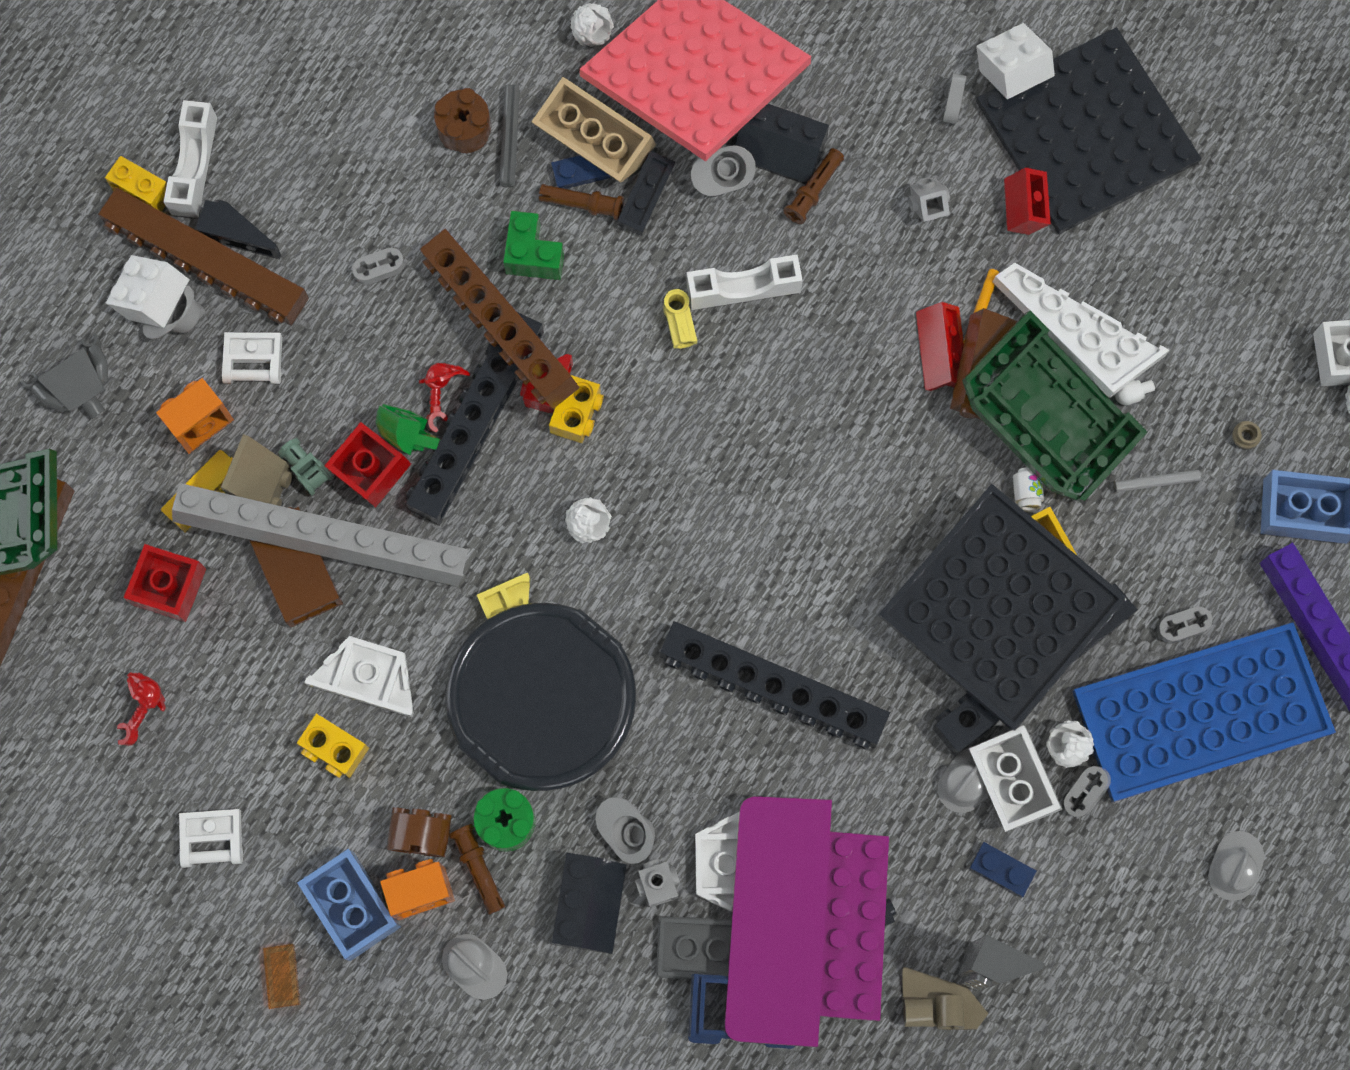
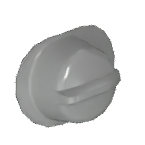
[691,145,756,196]
[143,286,205,339]
[938,747,988,813]
[595,797,655,864]
[1208,831,1265,901]
[442,934,508,1000]

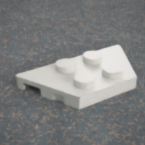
[305,636,414,717]
[695,812,739,913]

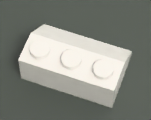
[969,725,1063,832]

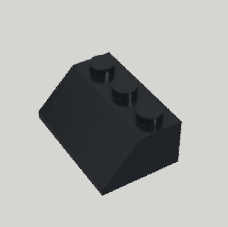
[735,104,829,185]
[552,852,627,954]

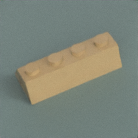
[532,77,656,183]

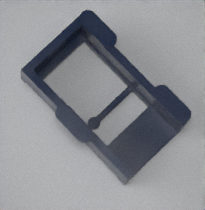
[688,974,795,1049]

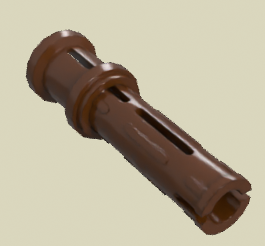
[783,148,844,225]
[539,184,624,221]
[449,824,506,915]

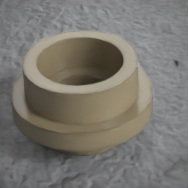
[1232,421,1262,449]

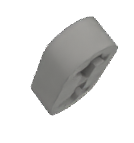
[943,73,966,124]
[352,248,405,285]
[1157,606,1212,644]
[1064,766,1111,817]

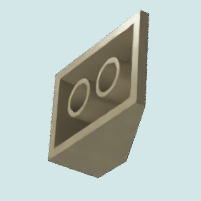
[221,434,293,506]

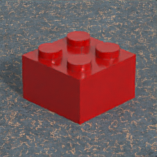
[324,422,411,508]
[124,544,206,622]

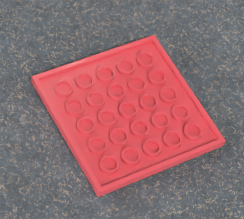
[580,0,811,162]

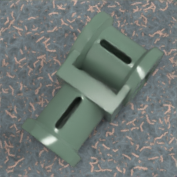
[278,438,334,496]

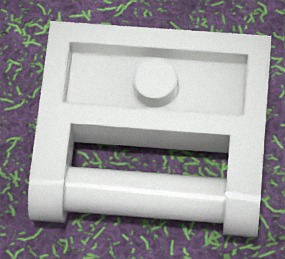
[222,332,282,384]
[179,809,243,868]

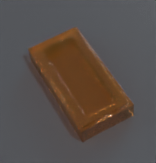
[263,944,301,1009]

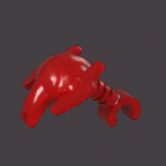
[419,363,470,432]
[117,673,166,746]

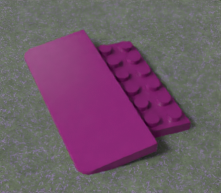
[725,797,889,1047]

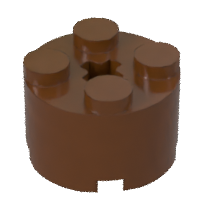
[434,88,492,154]
[387,807,452,858]

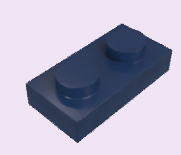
[551,155,611,189]
[969,842,1037,898]

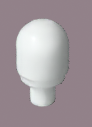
[1115,380,1155,405]

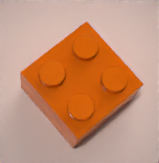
[156,378,234,454]
[380,859,455,921]

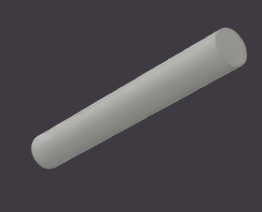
[1114,470,1201,492]

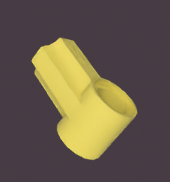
[663,289,697,349]

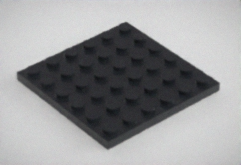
[976,27,1202,235]
[878,484,1127,731]

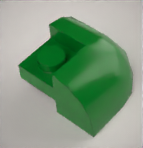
[375,404,440,455]

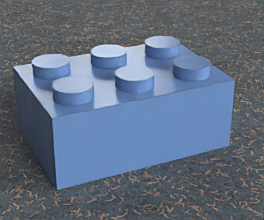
[1260,470,1350,544]
[297,849,401,961]

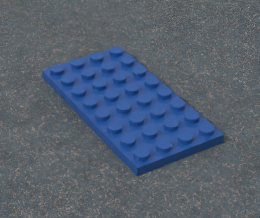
[1072,622,1336,803]

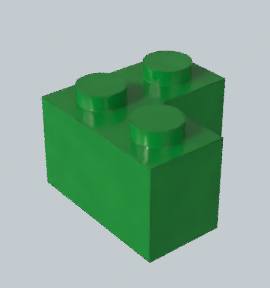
[503,211,564,280]

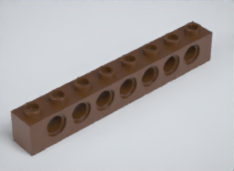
[420,228,580,409]

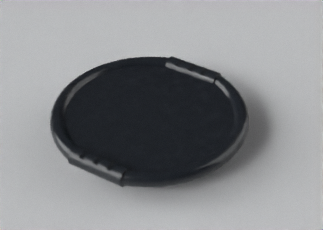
[445,603,636,791]

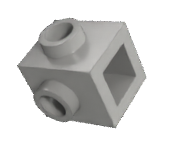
[908,178,950,222]
[635,859,680,908]

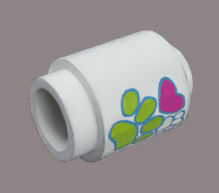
[1013,467,1044,511]

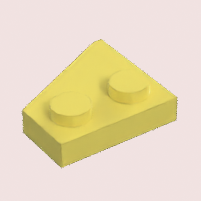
[477,573,530,620]

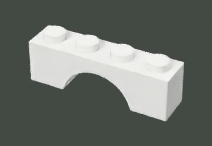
[164,100,217,218]
[687,255,803,310]

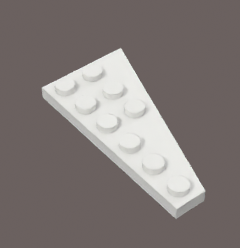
[993,263,1169,398]

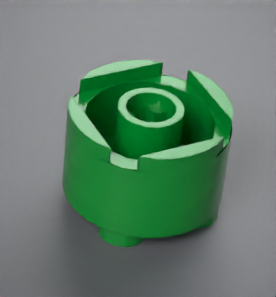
[474,788,536,852]

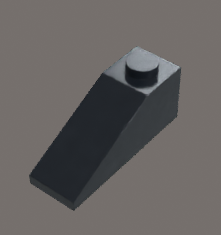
[195,200,281,260]

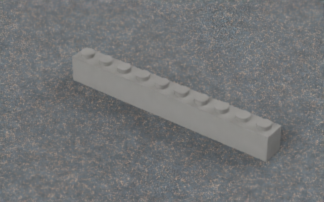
[172,483,468,587]

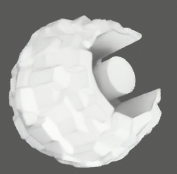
[570,3,614,47]
[565,497,612,543]
[1047,721,1094,768]

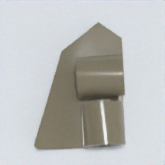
[902,967,988,1030]

